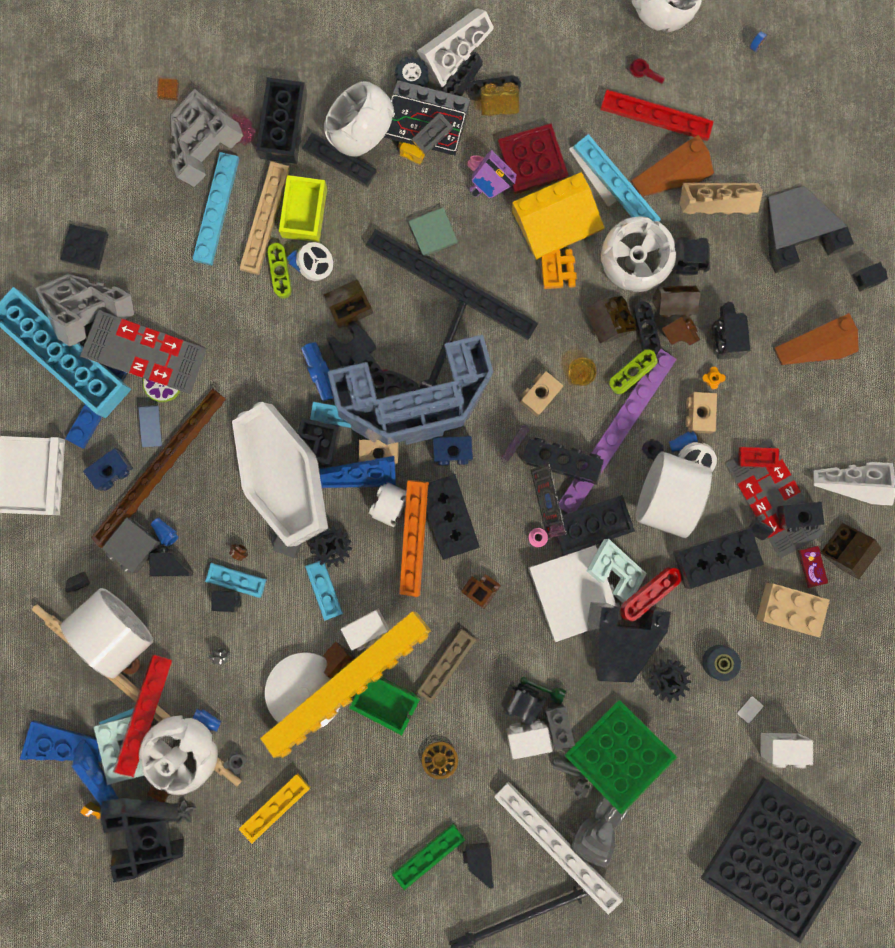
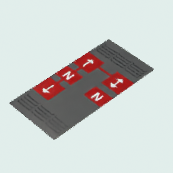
[80,311,206,394]
[726,439,825,559]

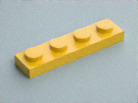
[239,773,311,844]

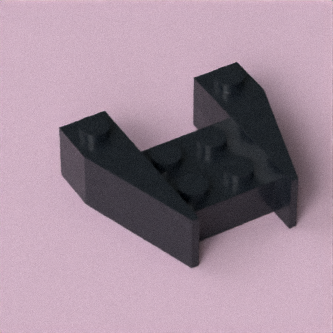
[100,798,184,883]

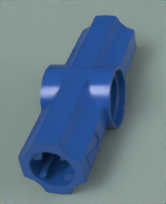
[301,342,333,401]

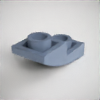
[139,405,162,447]

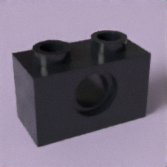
[777,501,825,532]

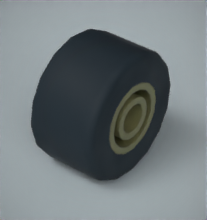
[702,645,741,681]

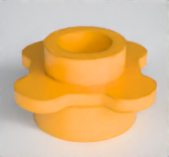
[702,367,726,389]

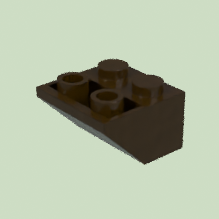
[323,279,373,329]
[652,285,700,317]
[585,296,637,344]
[820,523,882,580]

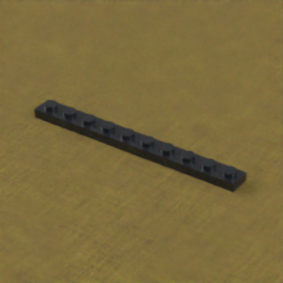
[366,229,538,341]

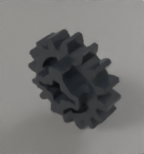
[310,526,352,568]
[647,659,691,703]

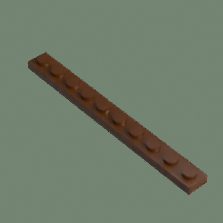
[91,388,226,548]

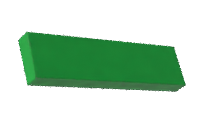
[392,823,465,890]

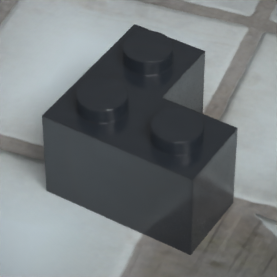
[297,418,341,466]

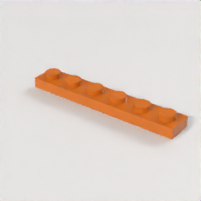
[399,480,428,597]

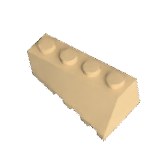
[680,183,763,214]

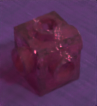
[231,113,256,146]

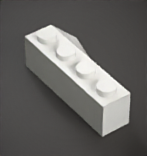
[417,8,494,88]

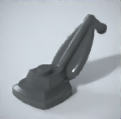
[571,796,630,867]

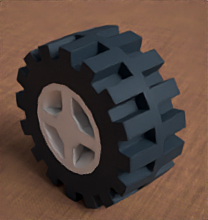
[395,56,429,87]

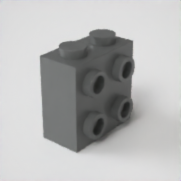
[102,518,161,573]

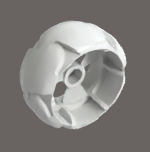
[631,0,702,33]
[324,81,394,157]
[601,216,676,292]
[139,716,218,795]

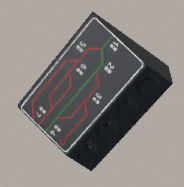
[384,80,470,156]

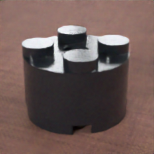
[672,237,710,276]
[501,682,546,725]

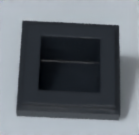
[748,519,774,540]
[65,572,90,593]

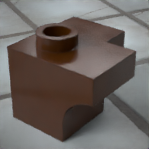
[662,316,700,346]
[461,574,502,609]
[323,641,356,679]

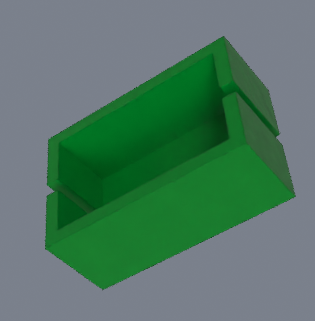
[349,677,420,736]

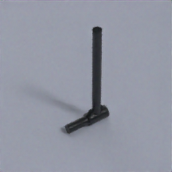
[419,302,466,389]

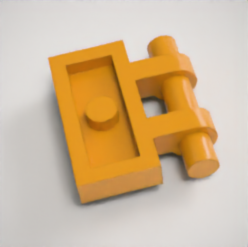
[541,249,577,289]

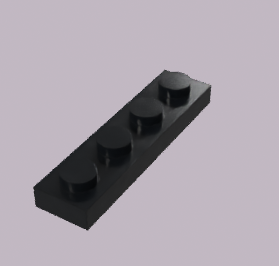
[303,132,377,188]

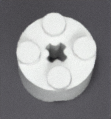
[369,483,407,527]

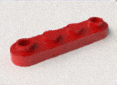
[620,567,681,621]

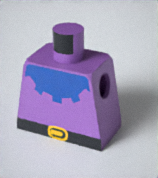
[470,150,516,198]

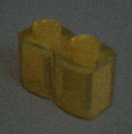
[481,83,519,116]

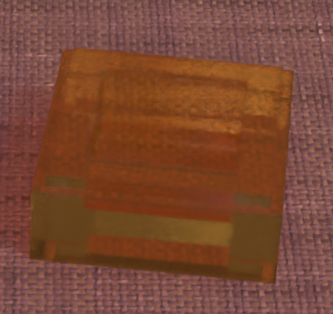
[157,79,179,101]

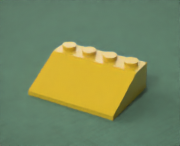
[512,172,605,259]

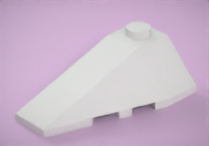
[813,462,895,505]

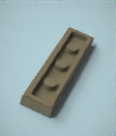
[416,628,476,703]

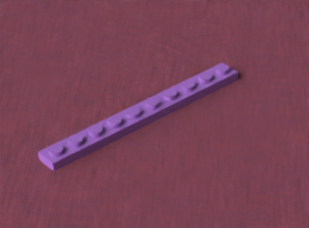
[558,349,676,513]

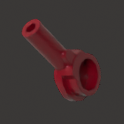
[629,58,665,84]

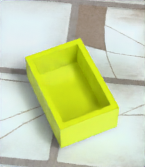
[279,175,327,243]

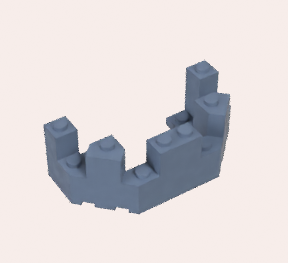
[328,335,493,445]

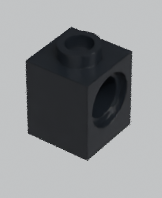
[853,262,888,292]
[211,591,242,612]

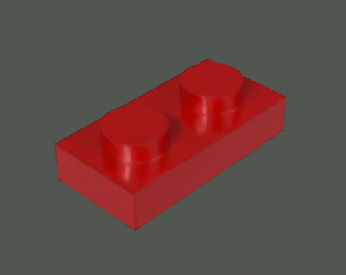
[738,447,779,468]

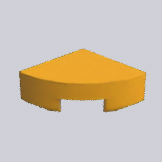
[80,801,101,819]

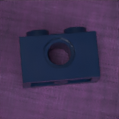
[433,436,473,466]
[83,448,133,491]

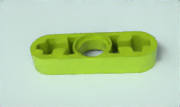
[268,243,292,299]
[609,350,658,394]

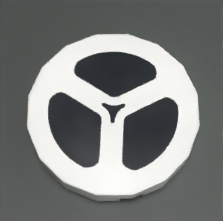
[296,242,333,281]
[679,442,717,471]

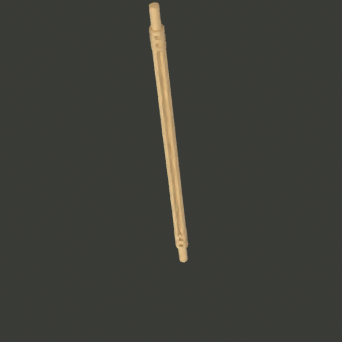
[32,604,242,787]

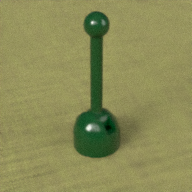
[520,677,567,705]

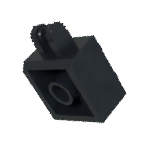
[712,301,751,360]

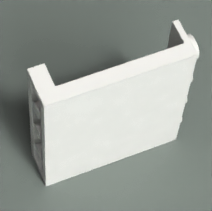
[0,436,65,515]
[528,545,621,642]

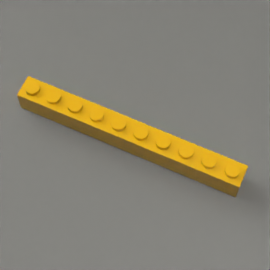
[260,611,431,758]

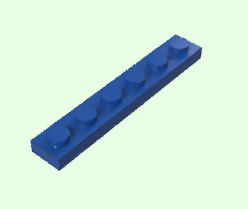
[65,366,127,449]

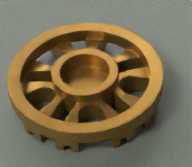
[422,741,458,779]

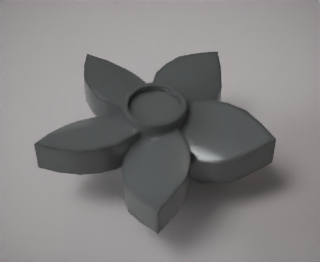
[176,800,196,824]

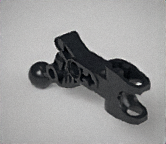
[327,321,420,400]

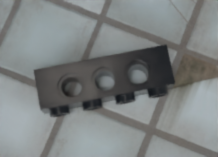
[522,437,604,485]

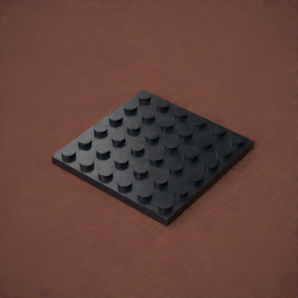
[700,777,862,943]

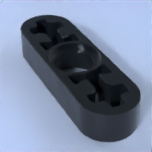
[443,52,483,96]
[467,75,521,101]
[633,301,661,354]

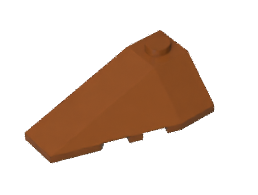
[631,135,714,197]
[774,313,859,365]

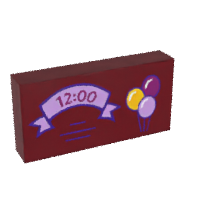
[798,546,828,588]

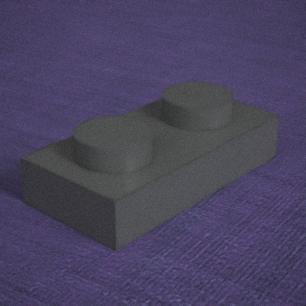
[412,113,453,155]

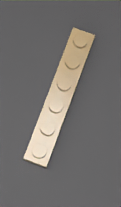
[240,162,290,275]

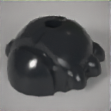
[642,439,664,461]

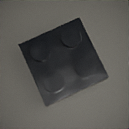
[60,224,109,270]

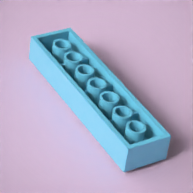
[0,287,131,418]

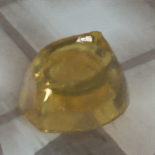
[568,358,597,386]

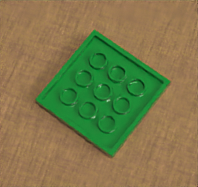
[565,700,678,815]

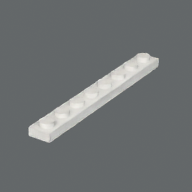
[494,781,623,914]

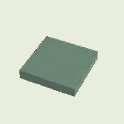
[409,207,458,257]

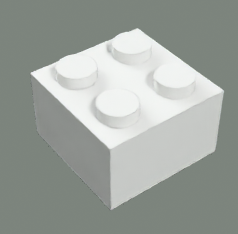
[341,608,389,651]
[506,719,552,759]
[761,733,813,768]

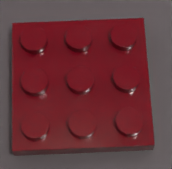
[498,123,569,194]

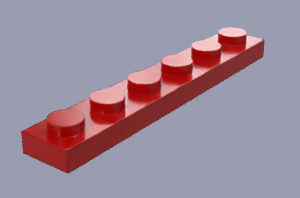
[600,89,714,141]
[113,655,172,778]

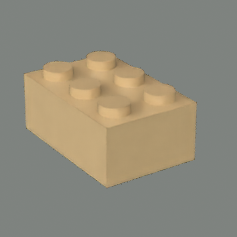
[756,583,830,638]

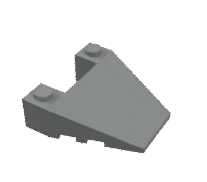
[171,89,244,187]
[35,274,134,346]

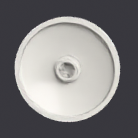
[265,652,339,727]

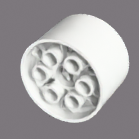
[636,451,712,538]
[61,588,153,678]

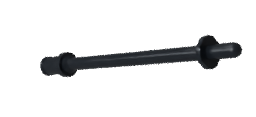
[449,886,589,948]

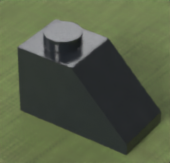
[150,549,193,577]
[463,842,494,889]

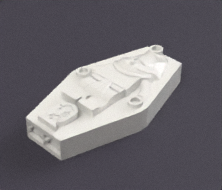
[232,402,328,546]

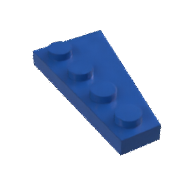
[319,456,396,488]
[19,720,102,762]
[72,740,119,807]

